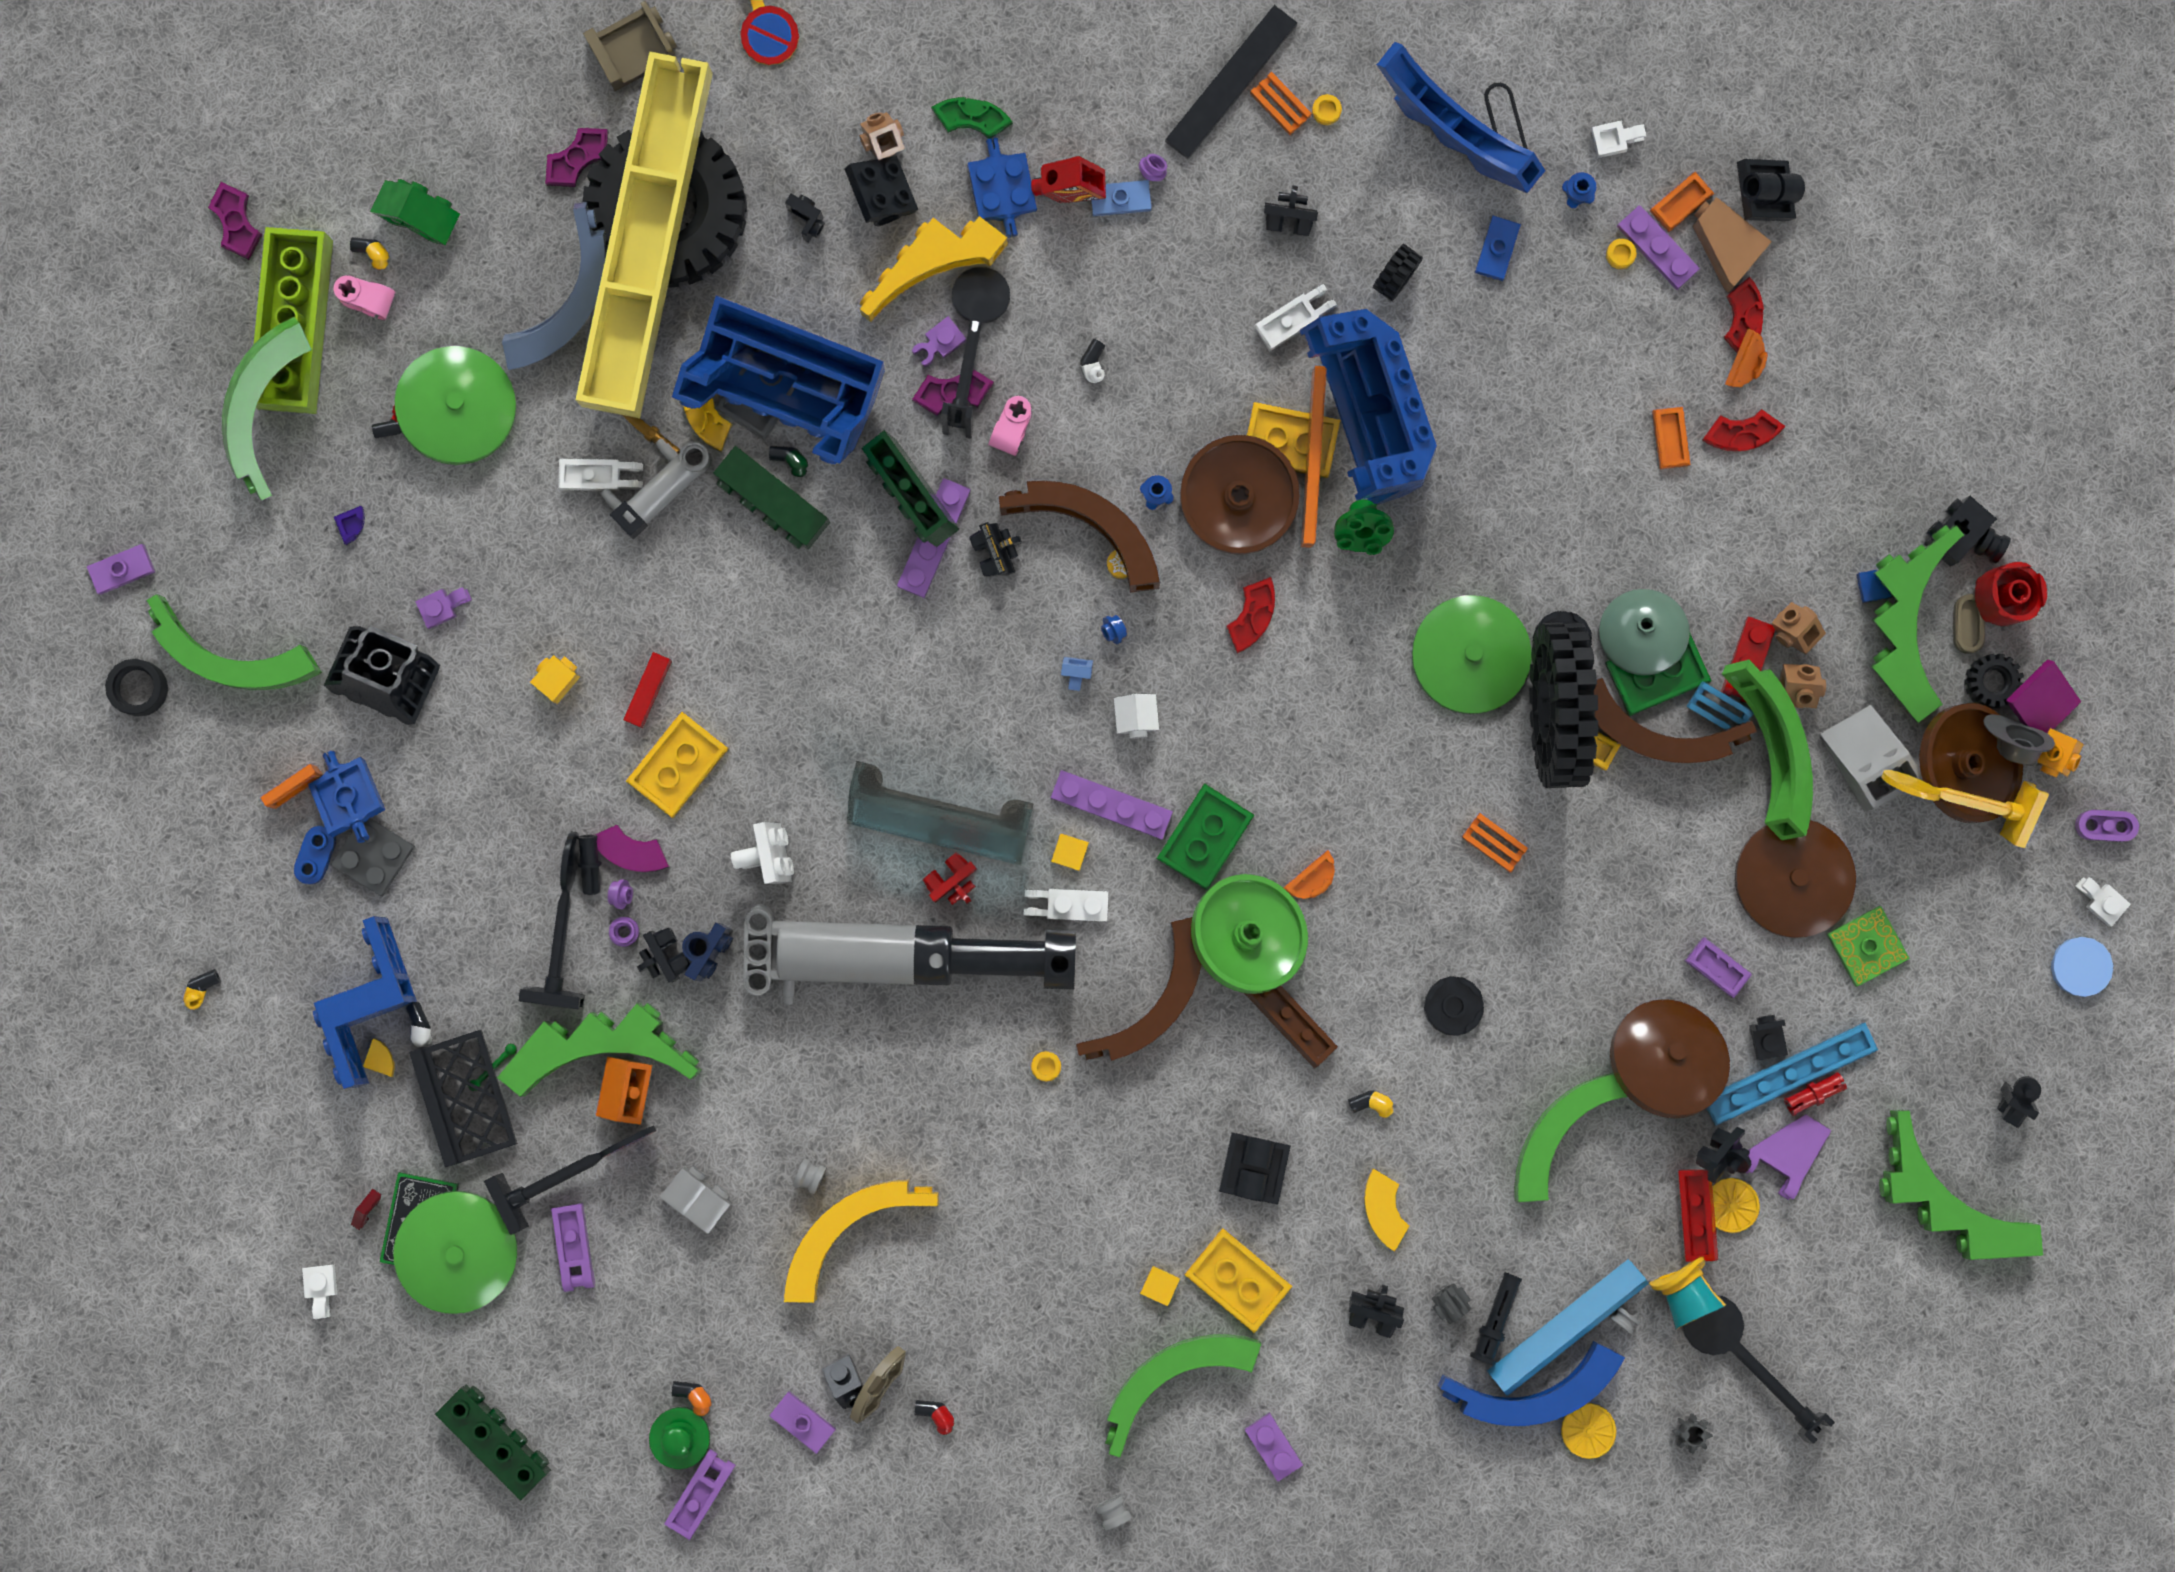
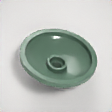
[1599,589,1690,675]

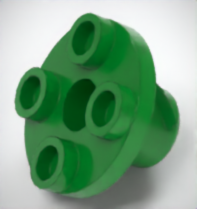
[1334,499,1394,555]
[649,1407,710,1469]

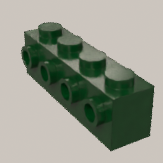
[861,430,960,547]
[435,1384,551,1501]

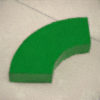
[931,97,1013,139]

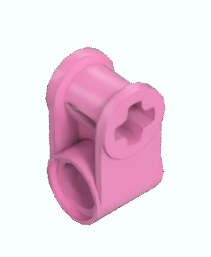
[333,275,395,320]
[988,396,1031,456]

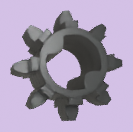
[1432,1283,1472,1324]
[1672,1413,1713,1454]

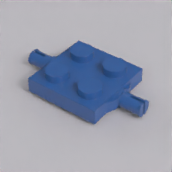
[967,138,1037,238]
[308,751,386,843]

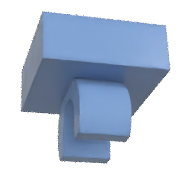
[1061,657,1093,691]

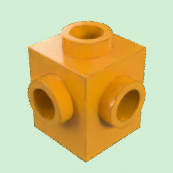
[2037,728,2084,778]

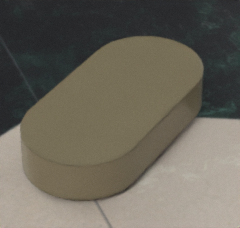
[1953,594,1985,654]

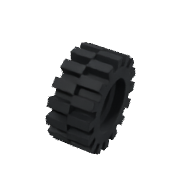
[1373,243,1423,301]
[1964,653,2024,709]

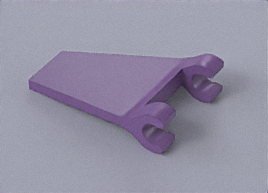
[1746,1114,1831,1200]

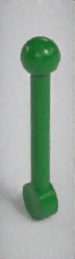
[468,1043,517,1091]

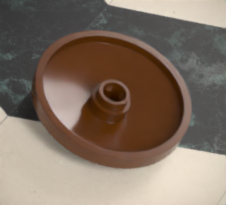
[1180,435,1300,555]
[1919,703,2023,823]
[1735,820,1856,938]
[1610,999,1730,1119]

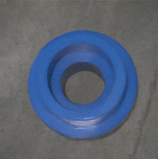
[1101,615,1127,644]

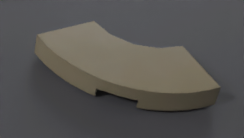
[850,1346,906,1424]

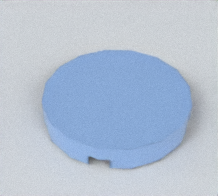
[2051,937,2113,997]

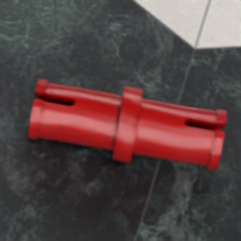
[1784,1072,1847,1116]

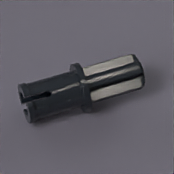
[578,834,602,895]

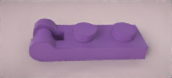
[551,1203,595,1292]
[664,1449,736,1540]

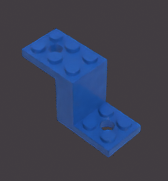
[313,916,417,1089]

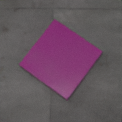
[2006,659,2081,733]

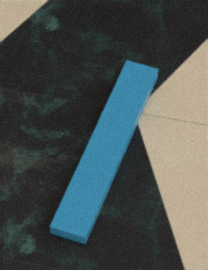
[1707,1023,1878,1126]
[1487,1259,1649,1396]

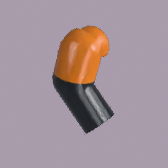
[672,1381,711,1416]

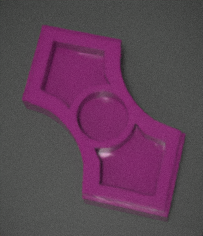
[545,128,609,187]
[208,182,262,260]
[912,369,994,416]

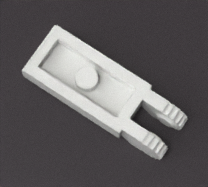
[1254,284,1337,352]
[558,459,643,491]
[1024,889,1108,922]

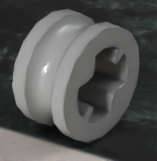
[1610,1307,1640,1335]

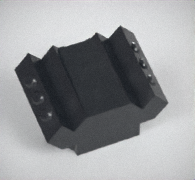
[324,626,441,725]

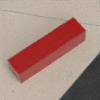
[623,652,672,728]

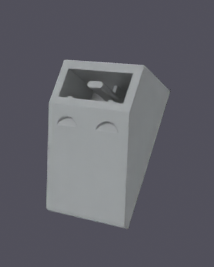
[1819,705,1923,812]

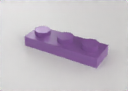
[1617,205,1700,290]

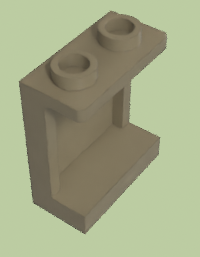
[583,1,677,91]

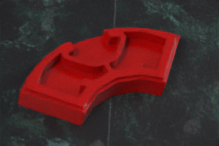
[1723,276,1764,353]
[1702,409,1785,451]
[1226,577,1275,654]

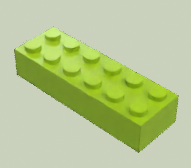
[253,227,333,414]

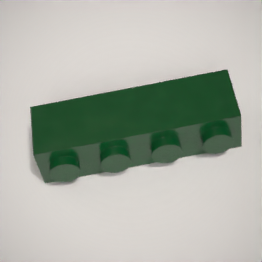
[713,446,830,550]

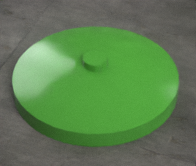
[395,346,516,465]
[1412,595,1531,714]
[1191,874,1308,994]
[393,1191,517,1314]

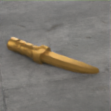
[622,415,680,454]

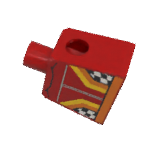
[1031,156,1106,203]

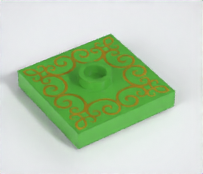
[1827,906,1910,987]

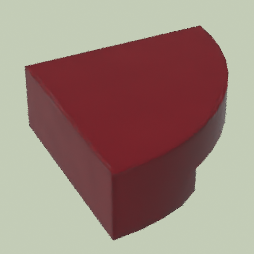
[351,1189,381,1230]

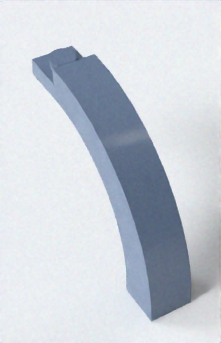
[502,202,607,370]

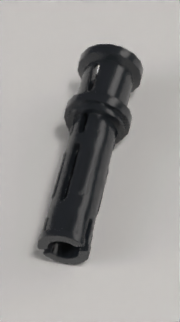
[1470,1272,1522,1366]

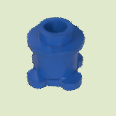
[1562,172,1597,208]
[1140,475,1174,510]

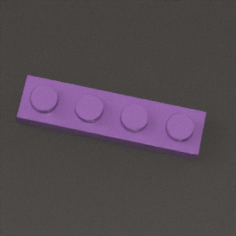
[897,478,971,599]
[1051,770,1173,840]

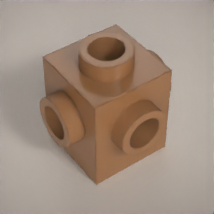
[859,112,905,160]
[1772,602,1826,654]
[1779,664,1826,708]

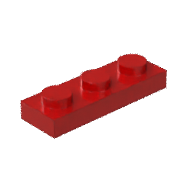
[1678,1169,1718,1262]

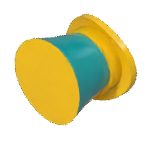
[1649,1257,1726,1330]

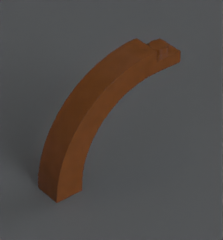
[999,481,1160,593]
[1594,678,1757,763]
[1076,917,1202,1061]

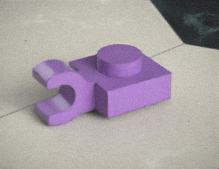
[415,587,472,629]

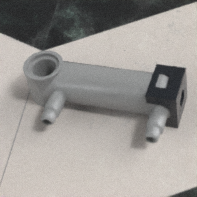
[601,439,711,539]

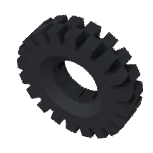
[583,130,747,288]
[1529,622,1598,788]

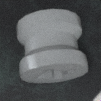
[793,1158,827,1195]
[1094,1494,1132,1531]

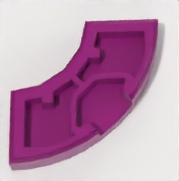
[595,825,670,872]

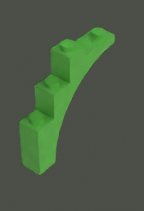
[1871,525,1964,723]
[497,1003,702,1097]
[1879,1110,2043,1260]

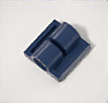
[682,922,734,981]

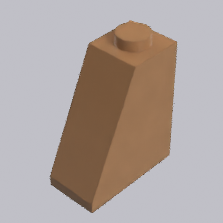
[1693,197,1772,293]

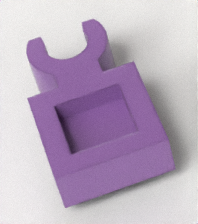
[912,316,966,367]

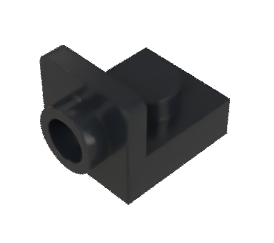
[1749,1015,1788,1061]

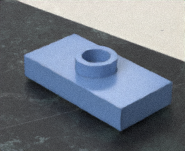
[1091,180,1151,216]

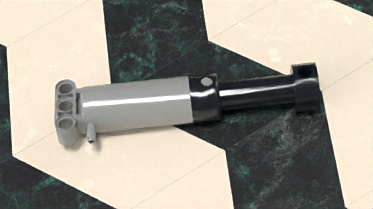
[743,905,1076,1005]

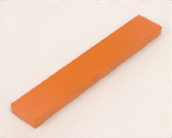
[1301,366,1327,548]

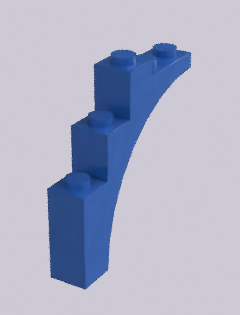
[1376,42,1546,193]

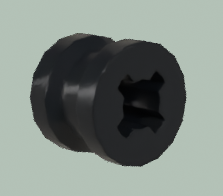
[1974,527,2011,564]

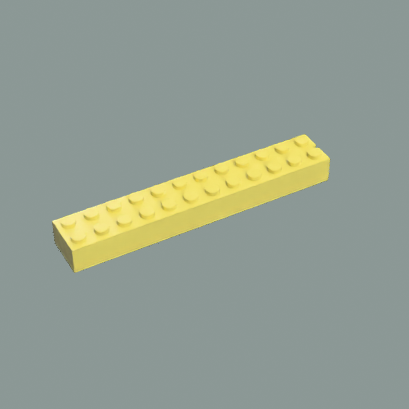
[575,51,713,418]

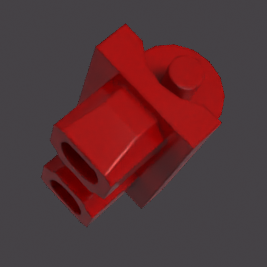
[923,852,977,905]

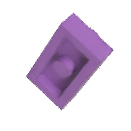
[1244,1412,1303,1481]

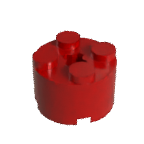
[1975,562,2047,626]

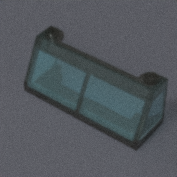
[847,761,1035,866]

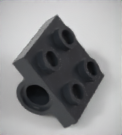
[844,156,918,227]
[1737,159,1805,221]
[1219,1132,1291,1205]

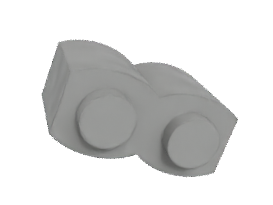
[660,1166,732,1233]

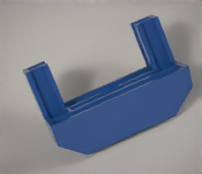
[672,295,885,464]
[1300,309,1437,505]

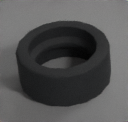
[105,658,168,717]

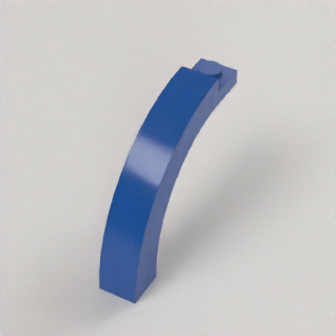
[1437,1341,1625,1426]

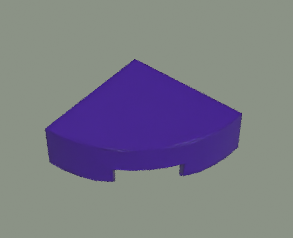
[334,506,365,545]

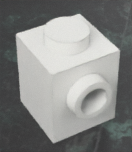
[1114,694,1159,739]

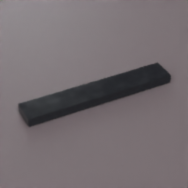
[1165,5,1297,159]

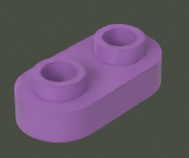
[2075,810,2139,842]

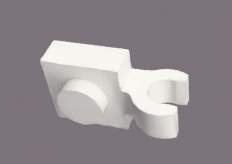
[1591,121,1646,158]
[2075,877,2131,927]
[302,1264,337,1319]

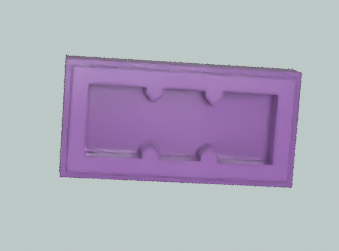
[87,544,155,595]
[1685,937,1752,998]
[769,1391,836,1454]

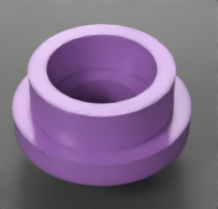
[1139,154,1167,181]
[608,879,633,910]
[609,917,639,947]

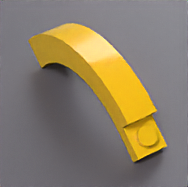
[784,1180,939,1303]

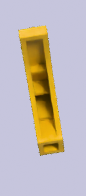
[860,216,1008,322]

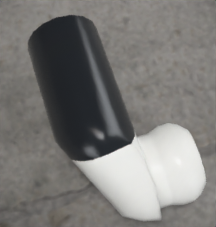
[1080,339,1105,383]
[406,1002,432,1048]

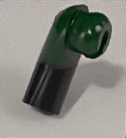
[769,446,808,477]

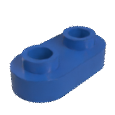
[294,826,336,884]

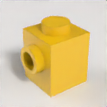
[530,655,580,704]

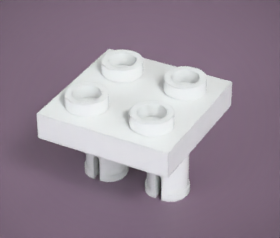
[731,822,794,884]

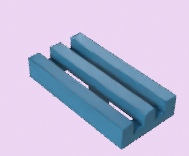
[1687,681,1754,730]

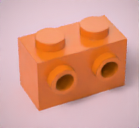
[596,1056,652,1125]

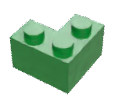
[370,179,460,245]

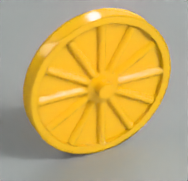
[1712,1178,1760,1233]
[1561,1403,1616,1459]

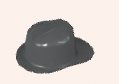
[1983,714,2055,766]

